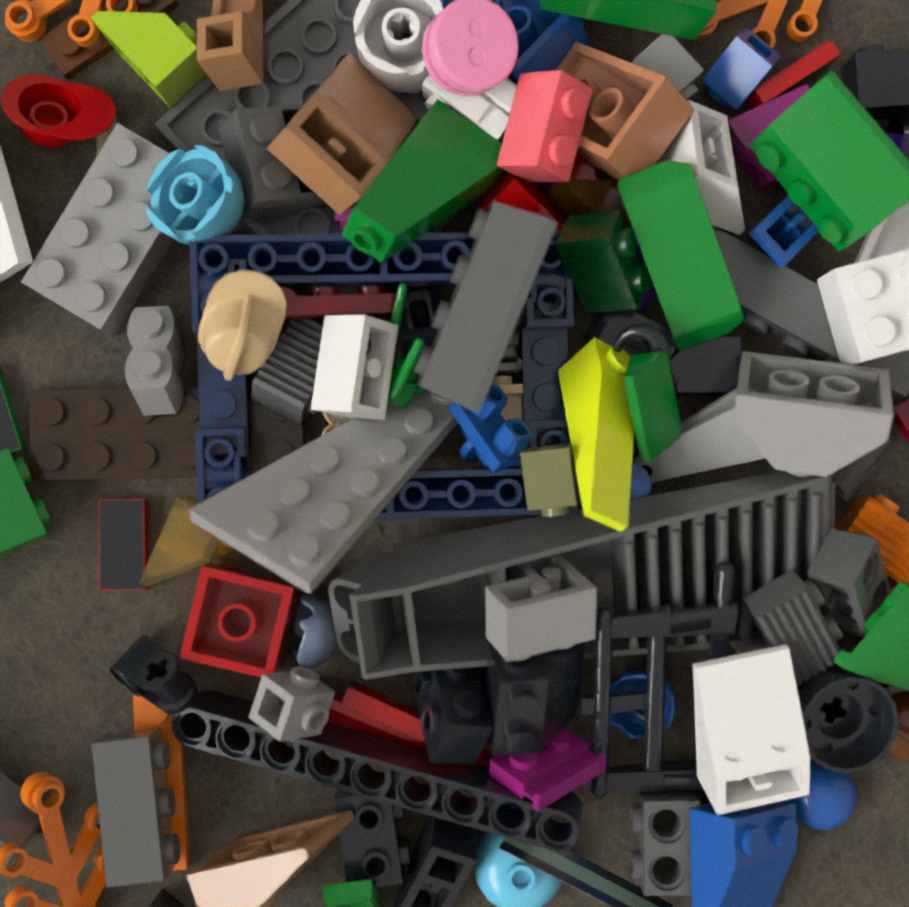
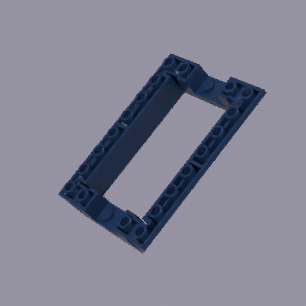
[189,231,578,520]

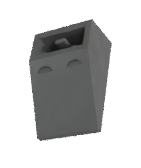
[219,104,327,219]

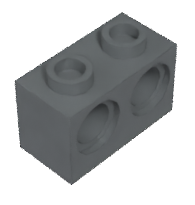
[807,528,891,637]
[629,790,700,896]

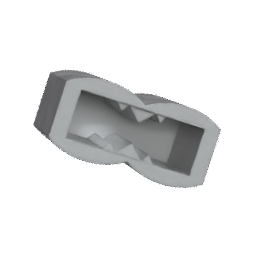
[125,306,185,416]

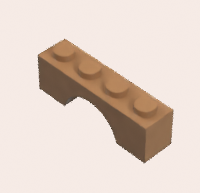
[197,0,263,91]

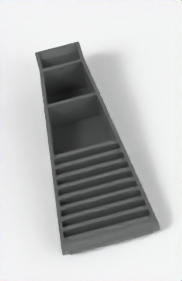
[329,471,836,680]

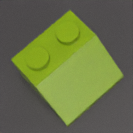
[90,11,207,109]

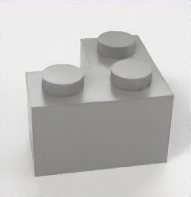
[486,554,597,662]

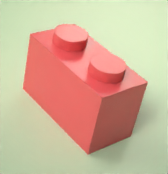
[496,70,593,182]

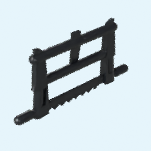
[580,561,738,805]

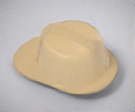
[198,270,287,381]

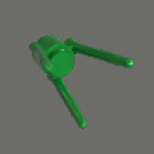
[387,283,426,407]

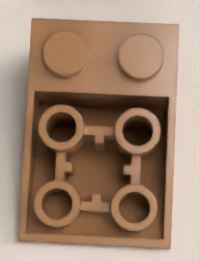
[266,52,418,215]

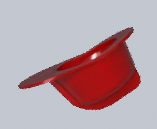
[1,74,116,149]

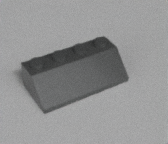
[413,201,558,413]

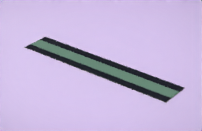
[498,837,674,907]

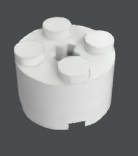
[353,0,444,94]

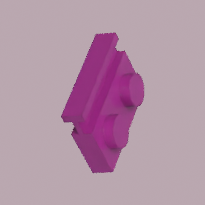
[489,728,606,811]

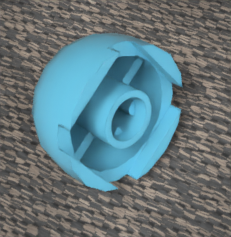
[146,146,245,245]
[473,832,561,907]

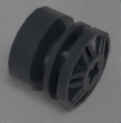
[797,663,899,774]

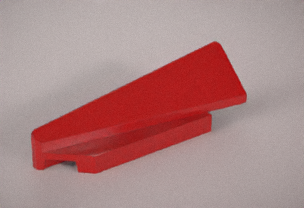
[327,680,496,768]

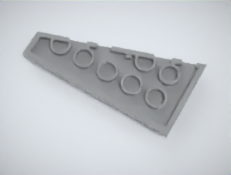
[189,389,458,594]

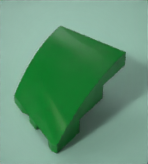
[833,581,909,690]

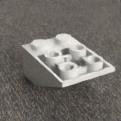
[693,644,810,815]

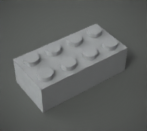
[21,123,174,336]

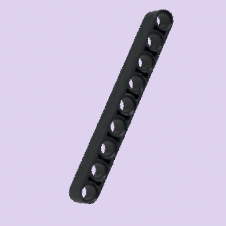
[171,690,583,852]

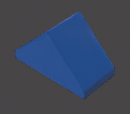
[749,194,819,268]

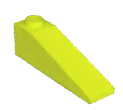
[558,337,634,532]

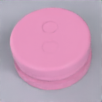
[422,0,518,97]

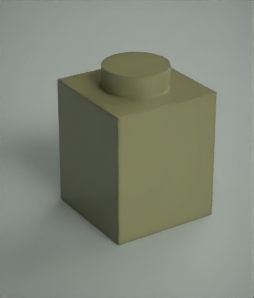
[520,443,581,517]

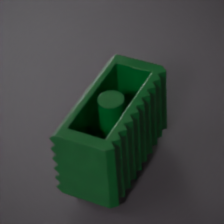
[556,209,651,313]

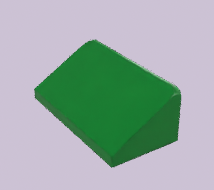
[624,351,682,462]

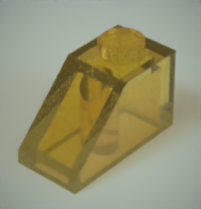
[139,497,232,587]

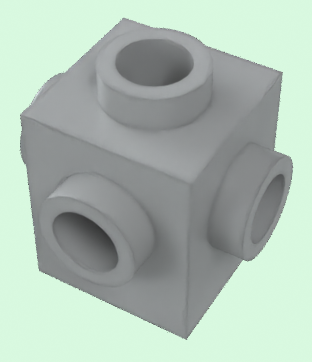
[249,667,335,742]

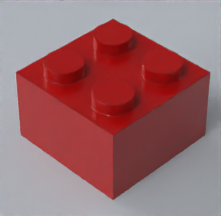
[180,562,300,678]

